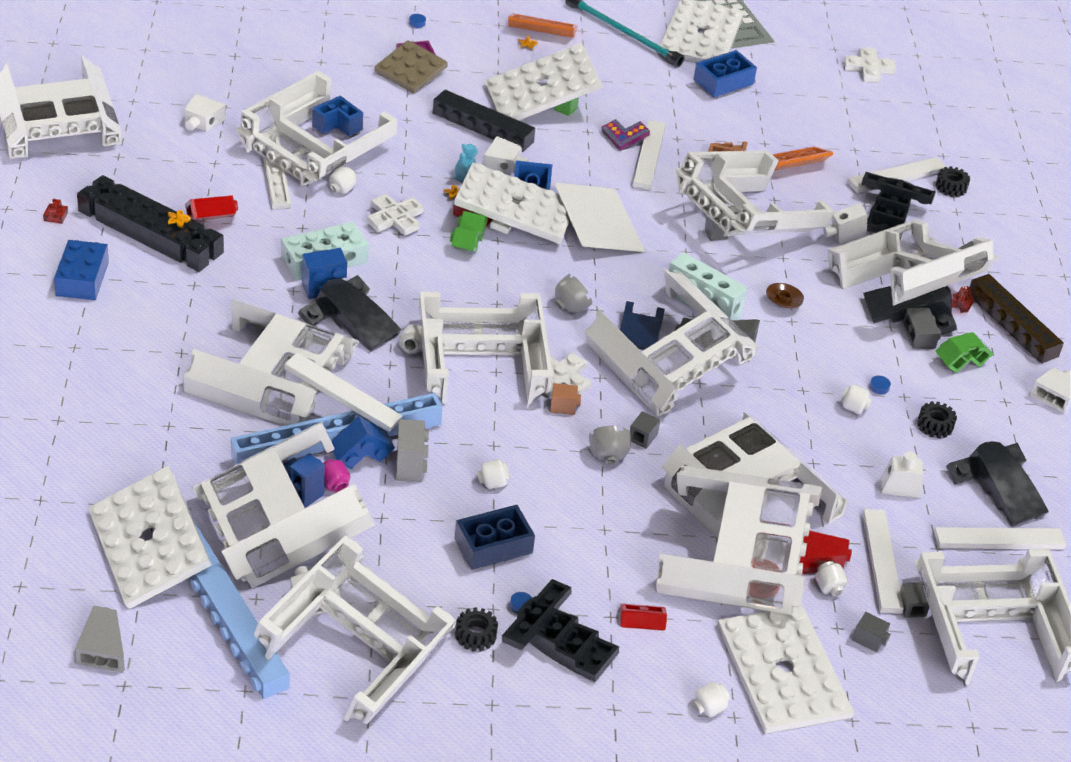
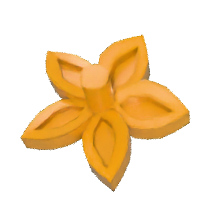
[518,36,538,49]
[443,185,460,200]
[168,210,191,228]

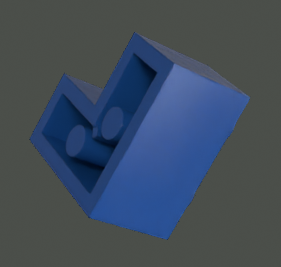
[312,95,364,136]
[302,248,348,299]
[332,416,395,469]
[283,453,325,508]

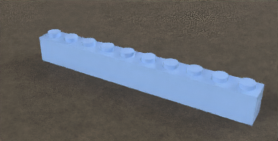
[231,393,442,471]
[189,522,290,699]

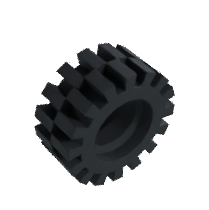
[935,166,970,197]
[917,401,957,438]
[455,607,498,652]

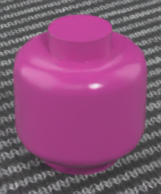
[323,459,351,492]

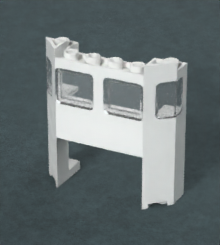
[184,299,359,426]
[193,422,375,588]
[656,465,822,615]

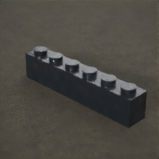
[433,89,536,152]

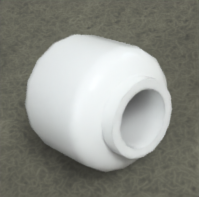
[329,167,357,194]
[399,325,423,354]
[840,384,872,414]
[477,459,510,490]
[815,561,848,596]
[693,682,730,717]

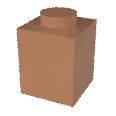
[550,383,581,415]

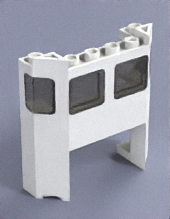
[0,55,122,159]
[661,412,848,562]

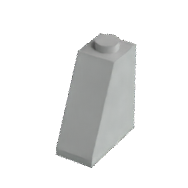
[75,606,125,673]

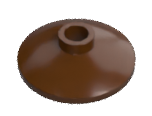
[766,283,804,308]

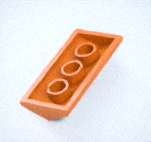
[508,13,578,38]
[772,146,833,171]

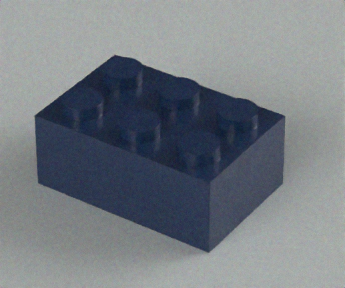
[454,504,535,570]

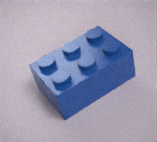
[693,50,757,97]
[54,240,109,300]

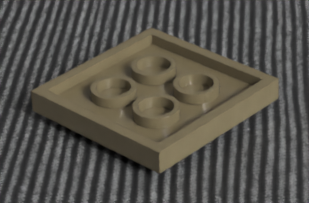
[374,40,448,94]

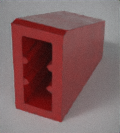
[185,195,238,222]
[800,530,852,574]

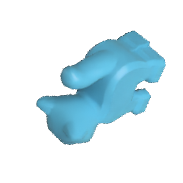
[454,144,478,183]

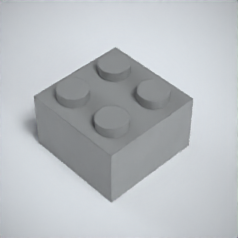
[396,419,429,482]

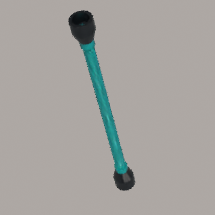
[565,0,685,67]

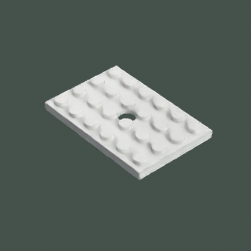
[658,0,744,63]
[485,43,603,120]
[454,162,570,244]
[88,465,212,609]
[717,606,854,734]

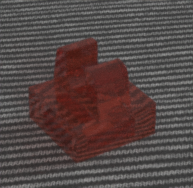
[43,199,68,224]
[952,286,974,313]

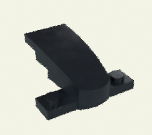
[861,172,936,239]
[298,275,401,352]
[863,286,957,335]
[946,441,1049,526]
[502,579,619,682]

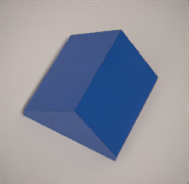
[514,161,553,190]

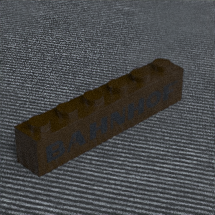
[967,274,1064,364]

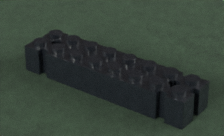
[77,175,224,272]

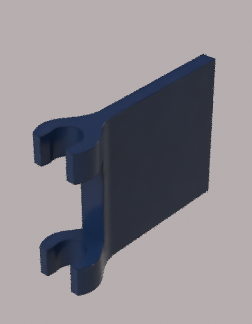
[620,301,665,350]

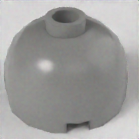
[555,274,592,314]
[589,426,631,464]

